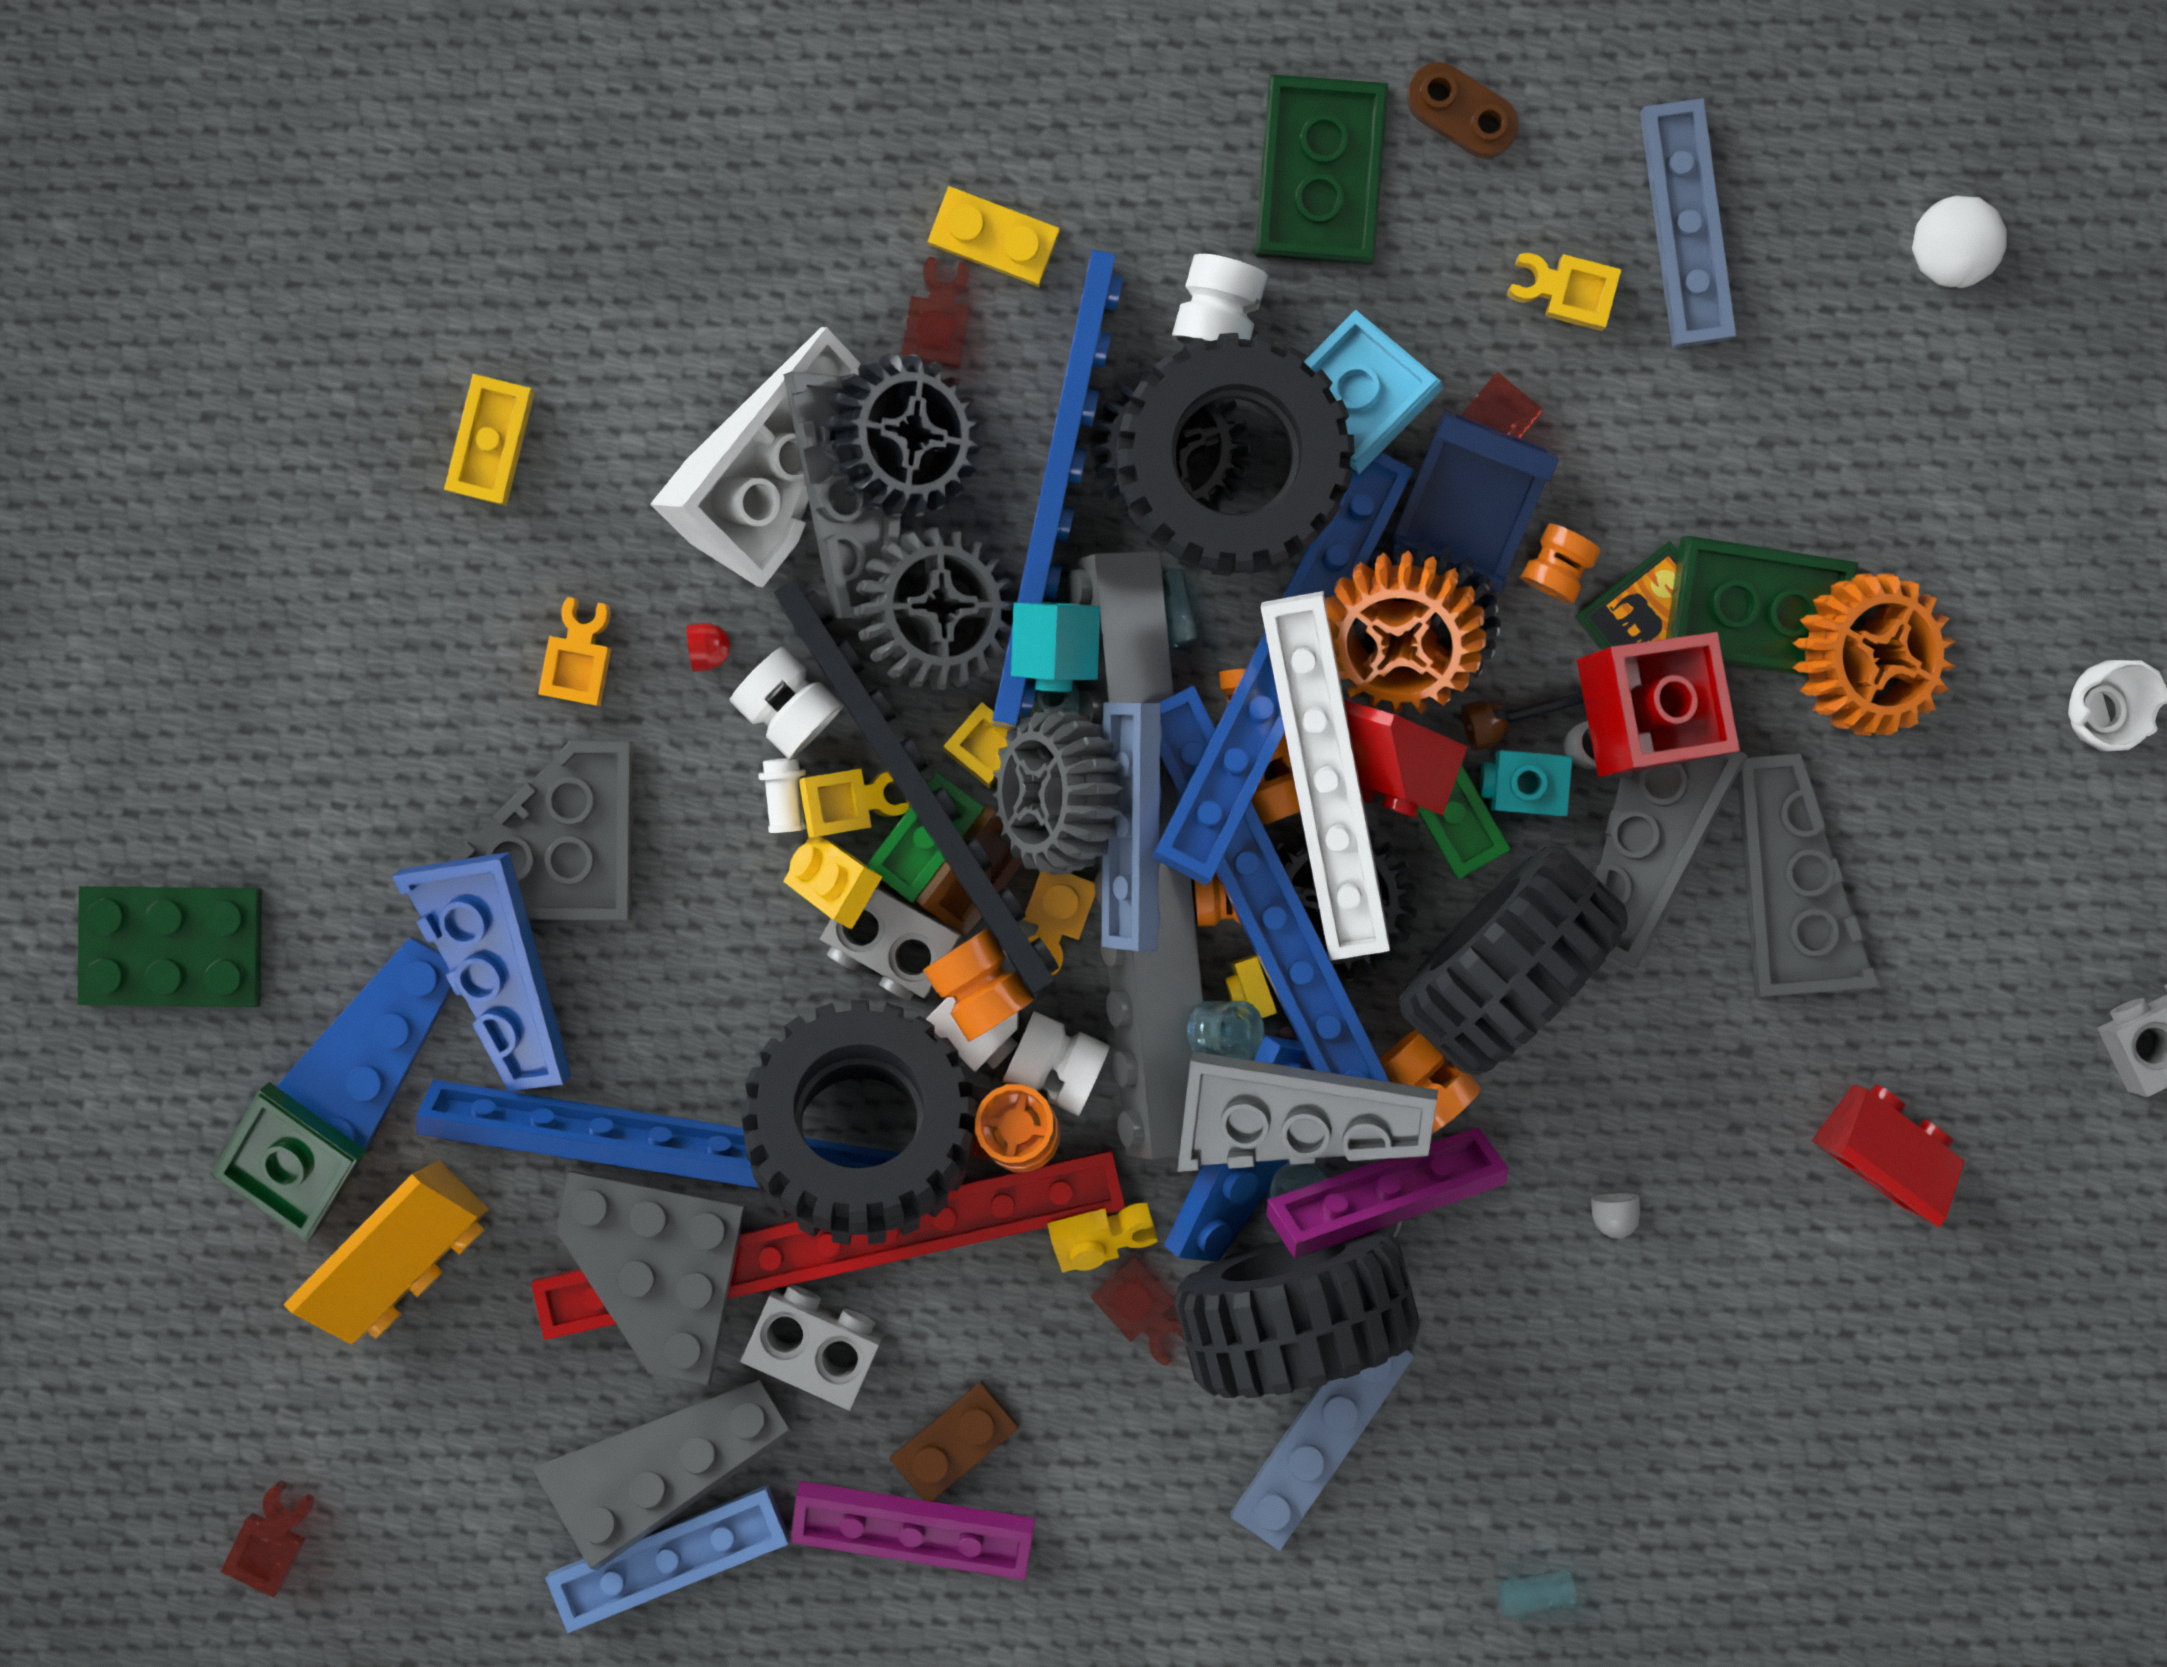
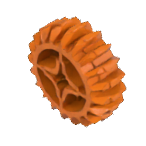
[1325,550,1487,715]
[1792,573,1957,736]

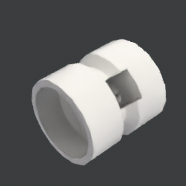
[1171,254,1268,345]
[730,646,844,760]
[1002,1011,1110,1116]

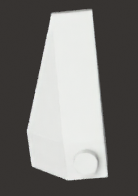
[650,327,861,587]

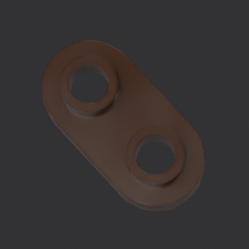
[1407,62,1518,159]

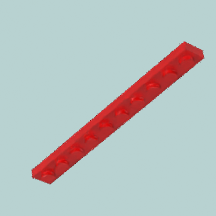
[531,1149,1125,1340]

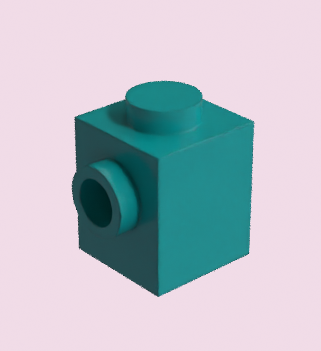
[1011,603,1100,692]
[1479,750,1573,817]

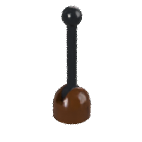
[1461,691,1584,751]

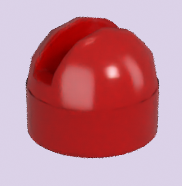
[686,623,731,672]

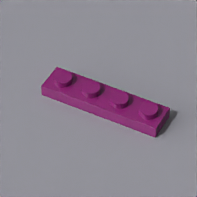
[1266,1127,1509,1259]
[790,1481,1035,1580]

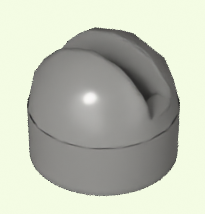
[1564,721,1596,770]
[1591,1193,1640,1239]

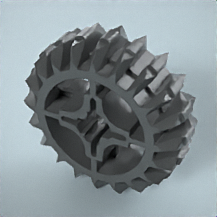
[854,527,1014,691]
[992,709,1124,874]

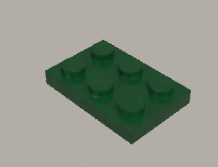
[78,886,262,1007]

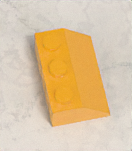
[283,1160,490,1345]

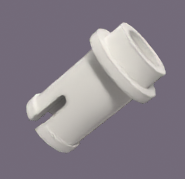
[758,758,807,833]

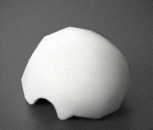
[1912,195,2007,288]
[2068,660,2167,751]

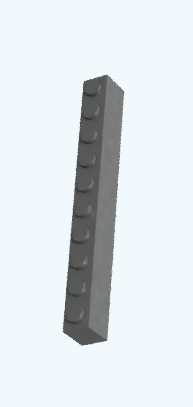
[1066,551,1208,1160]

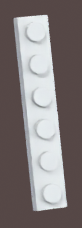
[1261,591,1390,961]

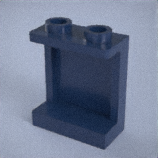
[1390,409,1559,594]

